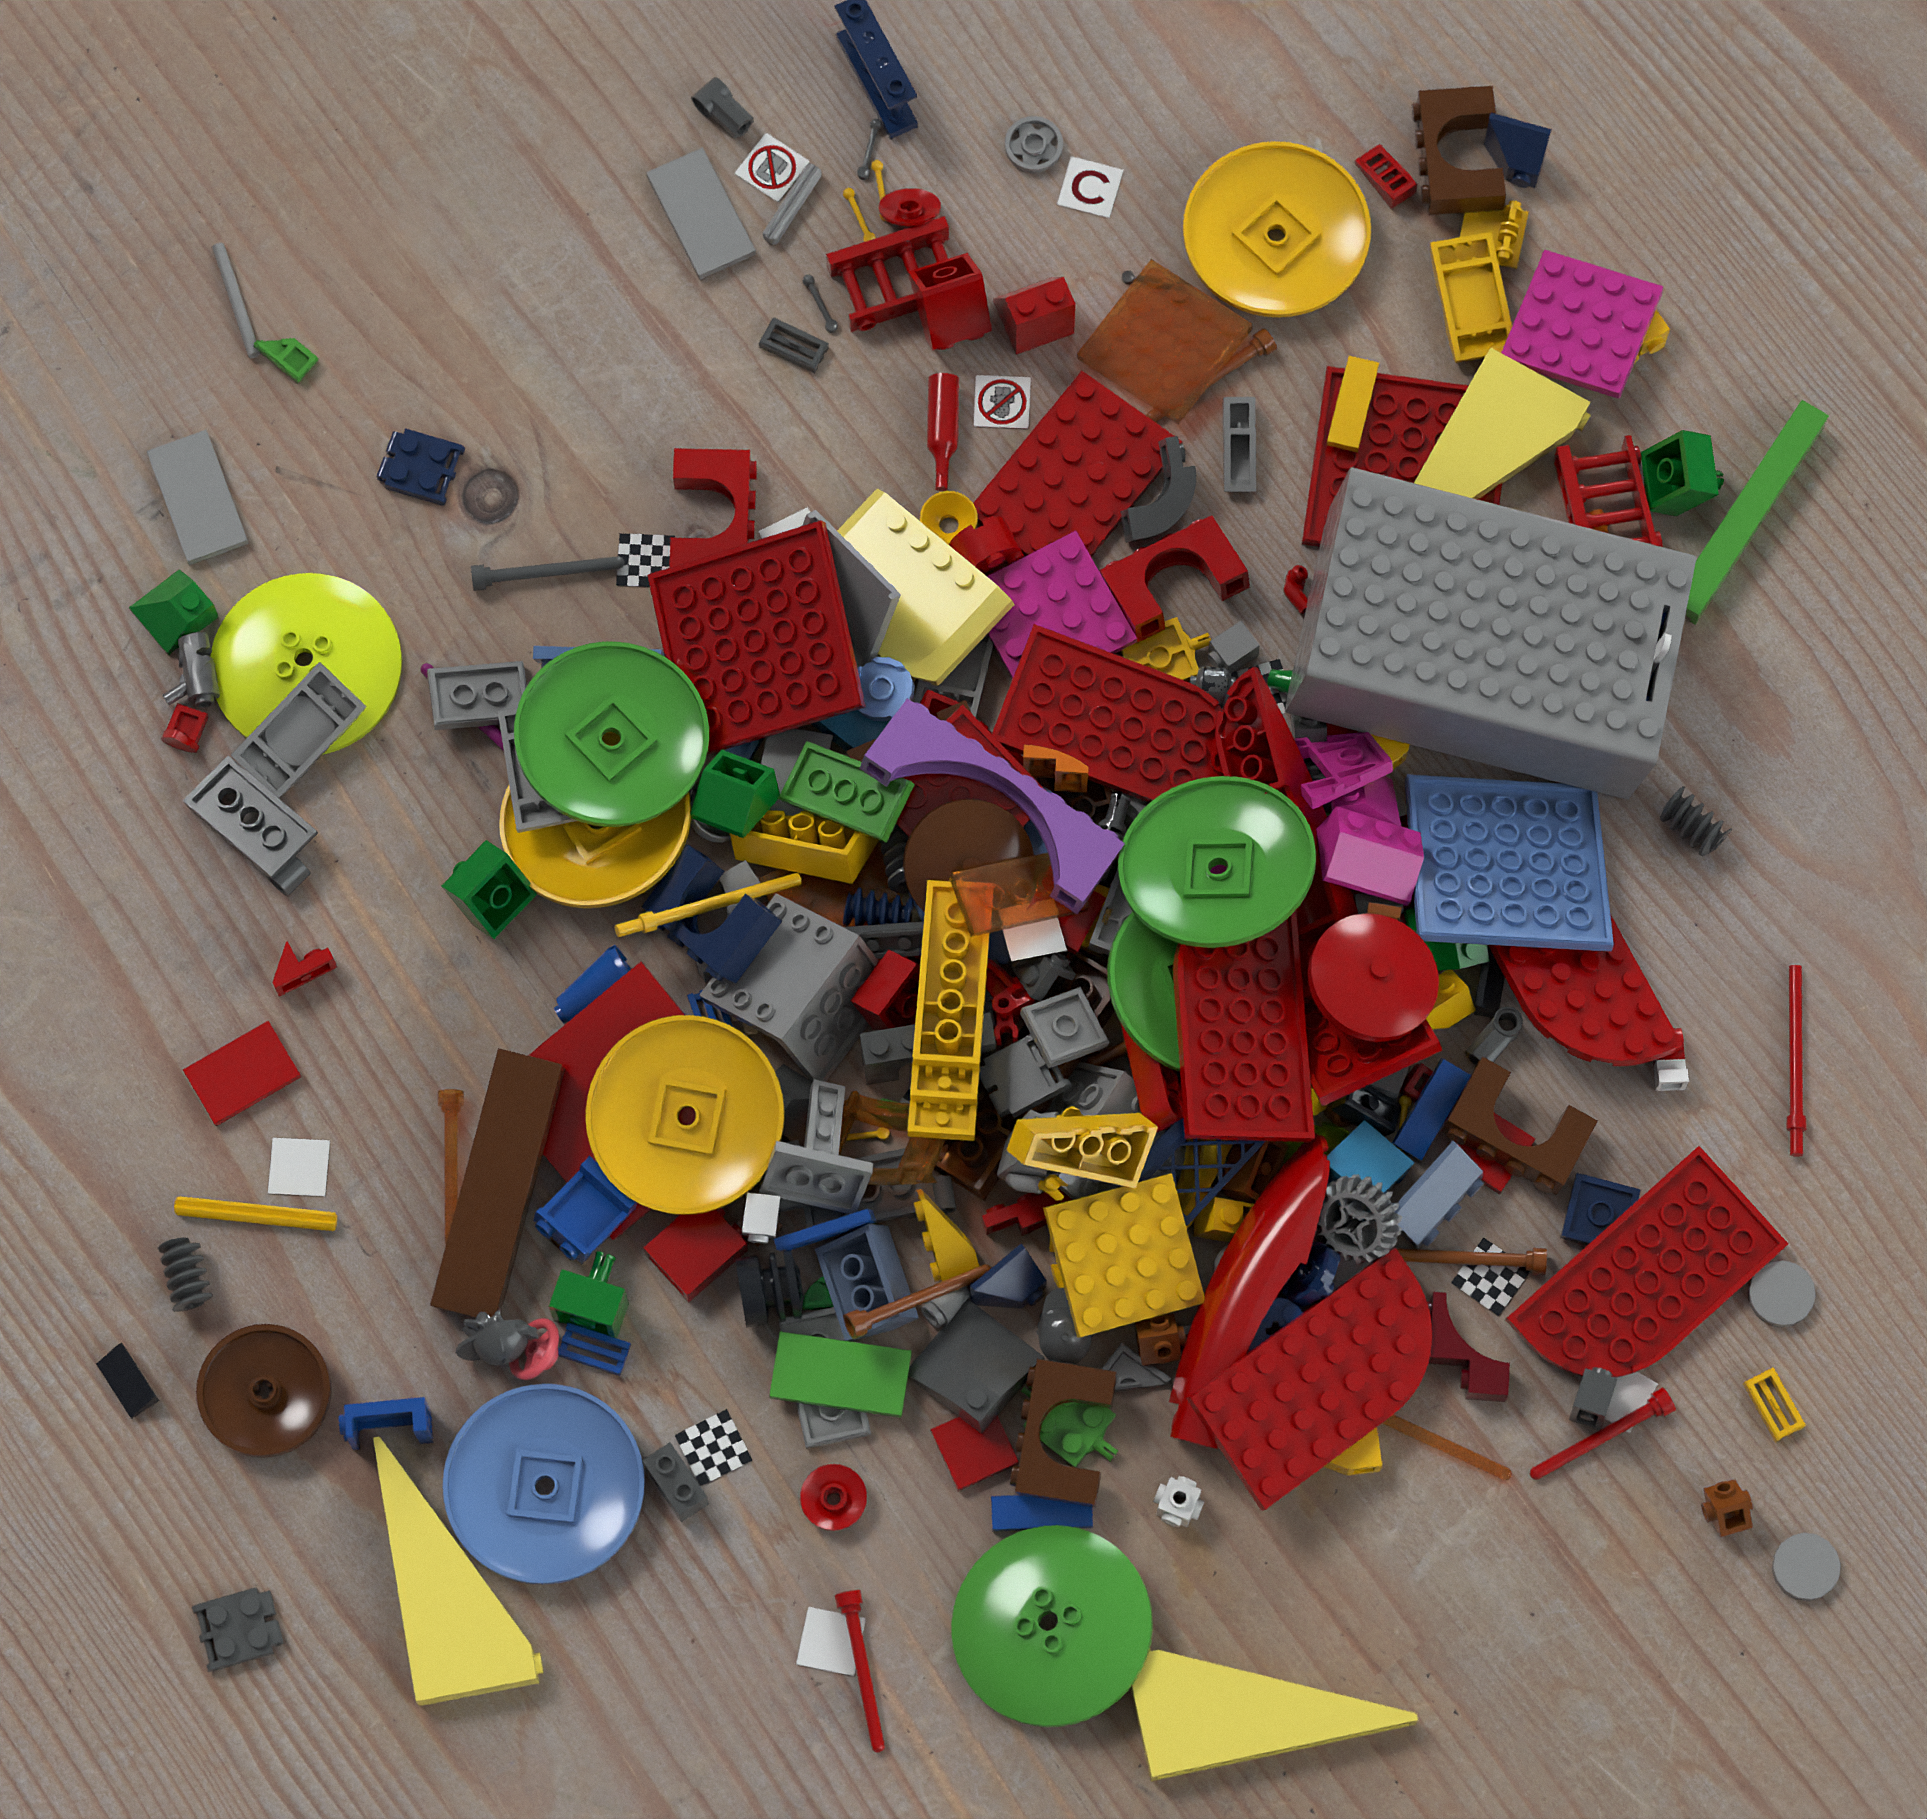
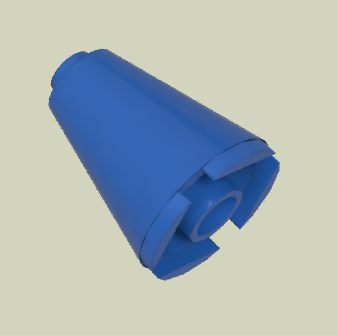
[554,944,631,1024]

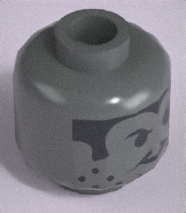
[1190,666,1236,709]

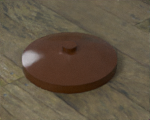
[903,799,1035,926]
[196,1324,332,1458]

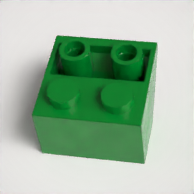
[690,750,780,838]

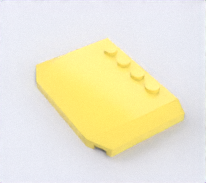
[837,489,1014,686]

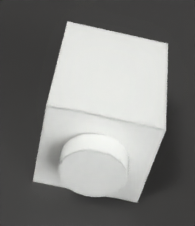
[742,1192,780,1244]

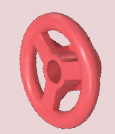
[509,1318,559,1380]

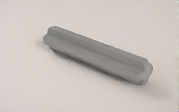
[763,163,822,245]

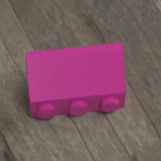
[1330,775,1401,826]
[1316,807,1424,906]

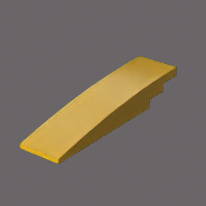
[908,880,993,1141]

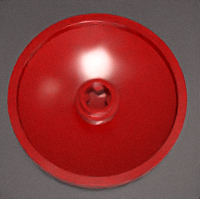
[1308,914,1439,1042]

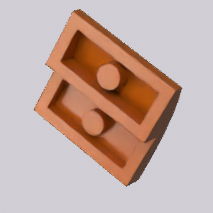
[1023,745,1088,793]

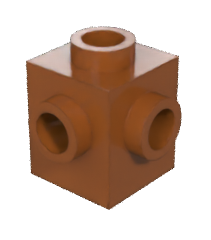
[1135,1313,1186,1366]
[1701,1479,1753,1537]

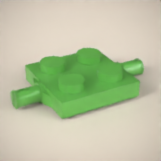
[1021,1384,1119,1467]

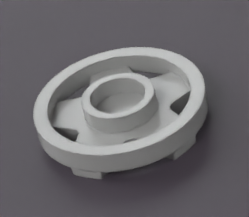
[1005,116,1063,173]

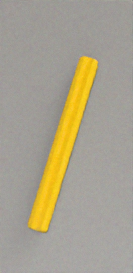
[174,1196,338,1231]

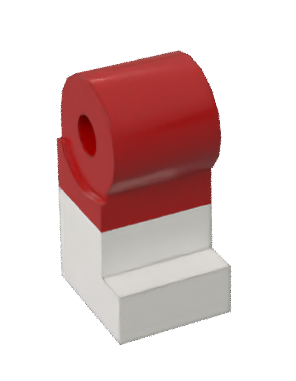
[1653,1028,1689,1091]

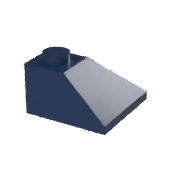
[1484,113,1552,188]
[970,1244,1047,1309]

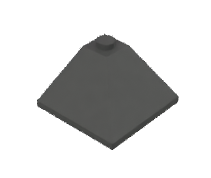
[908,1299,1045,1434]

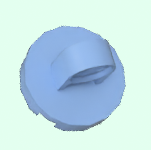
[857,657,914,721]

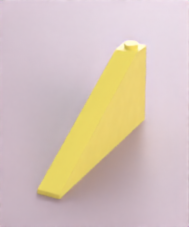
[1414,348,1591,499]
[373,1436,544,1706]
[1130,1648,1418,1781]

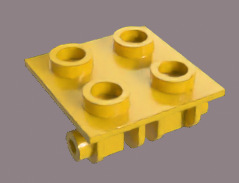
[1460,200,1529,269]

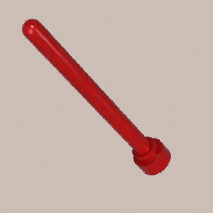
[1530,1387,1676,1480]
[834,1590,885,1753]

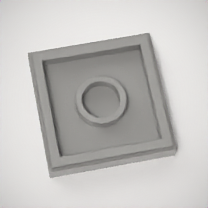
[1020,987,1109,1069]

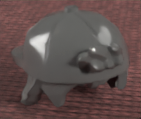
[1036,1288,1096,1365]
[456,1311,539,1366]

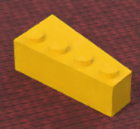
[730,810,879,884]
[1006,1113,1158,1188]

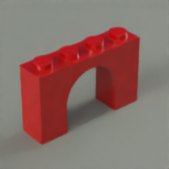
[669,448,757,568]
[1099,515,1250,643]

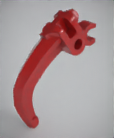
[986,958,1036,1046]

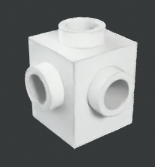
[1153,1476,1204,1527]

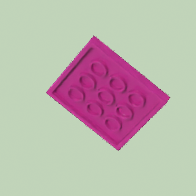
[1501,249,1663,399]
[987,531,1137,679]

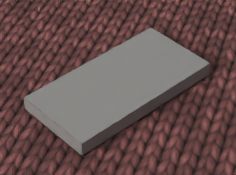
[646,147,756,280]
[147,430,249,565]
[778,1307,871,1449]

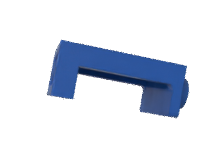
[533,1156,637,1264]
[339,1397,433,1450]

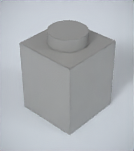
[1208,621,1260,673]

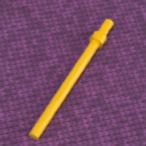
[615,873,801,938]

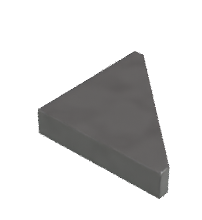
[1102,1343,1171,1392]

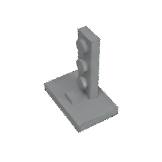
[759,1079,873,1214]

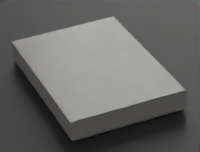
[427,661,527,730]

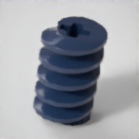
[843,887,914,927]

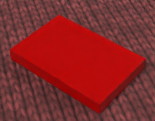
[183,1021,301,1126]

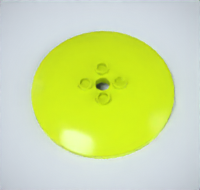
[210,573,402,755]

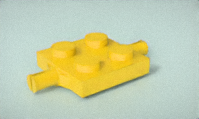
[1121,617,1211,682]

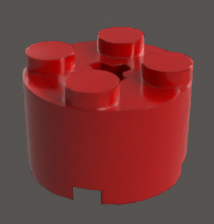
[949,516,1024,576]

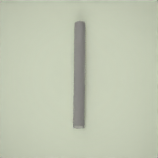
[212,243,261,358]

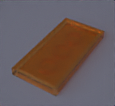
[949,853,1090,937]

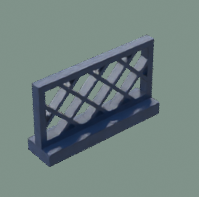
[1138,1118,1266,1226]

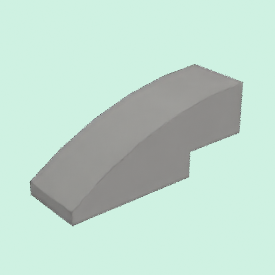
[1222,397,1256,492]

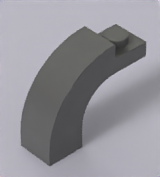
[1120,436,1196,543]

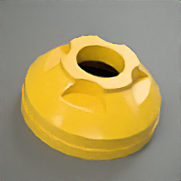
[920,491,978,545]

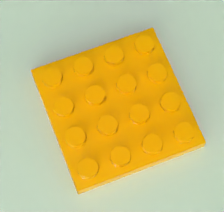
[1043,1173,1205,1337]

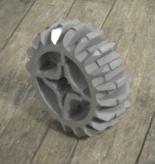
[1316,1174,1403,1264]

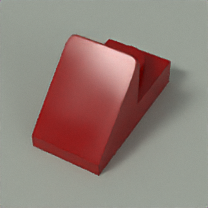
[272,941,337,997]

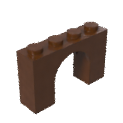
[1412,86,1506,215]
[1441,1056,1598,1195]
[1010,1359,1118,1508]

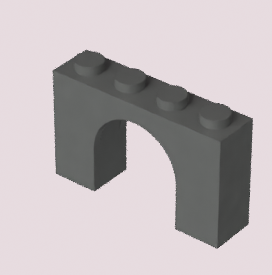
[860,1012,996,1085]

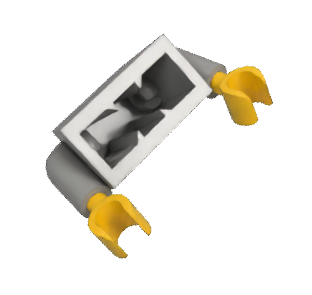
[997,1106,1083,1200]

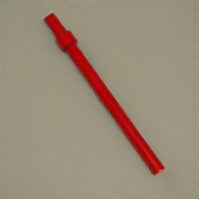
[1786,965,1806,1157]

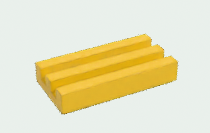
[1743,1367,1806,1443]

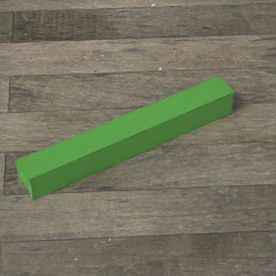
[1685,400,1829,625]

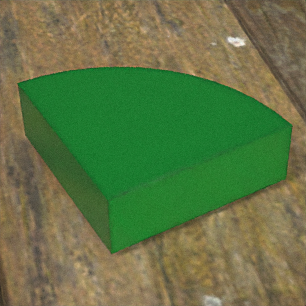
[802,1276,834,1311]

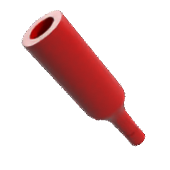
[927,373,959,491]

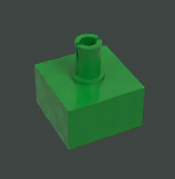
[1640,430,1724,517]
[441,840,537,939]
[549,1251,629,1338]

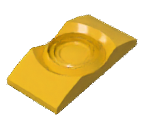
[1429,232,1512,363]

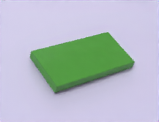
[778,741,915,843]
[769,1331,912,1418]

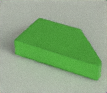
[253,338,319,384]

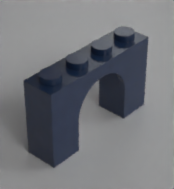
[641,845,782,984]

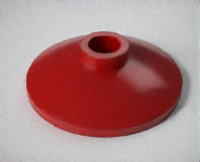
[878,188,941,226]
[800,1464,867,1531]

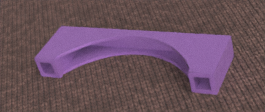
[859,698,1125,914]

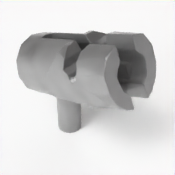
[162,632,220,708]

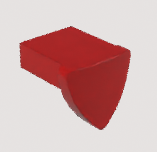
[161,703,209,753]

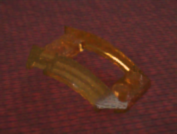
[838,1091,945,1185]

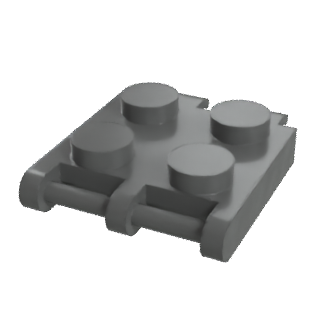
[979,1034,1071,1118]
[192,1587,284,1672]

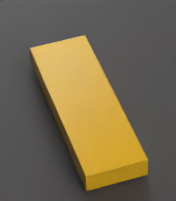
[1327,356,1379,452]

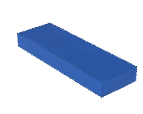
[1392,1058,1471,1161]
[774,1209,876,1252]
[991,1495,1093,1531]

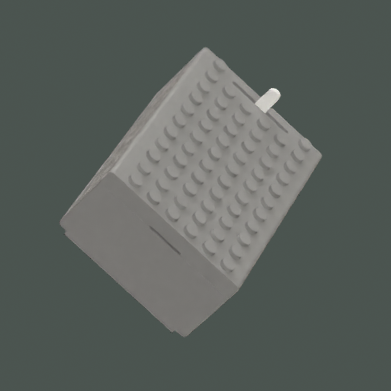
[1285,467,1696,800]

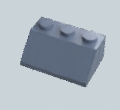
[1394,1141,1484,1249]
[815,1224,919,1341]

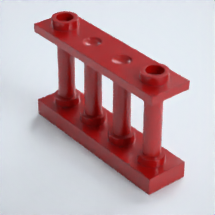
[826,216,949,332]
[1553,435,1662,547]

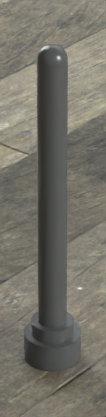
[471,556,625,591]

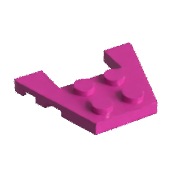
[1295,732,1393,809]

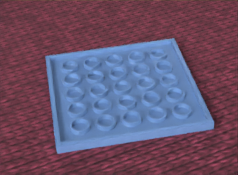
[1404,774,1614,951]

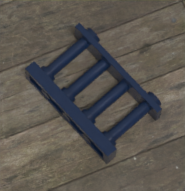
[834,0,918,140]

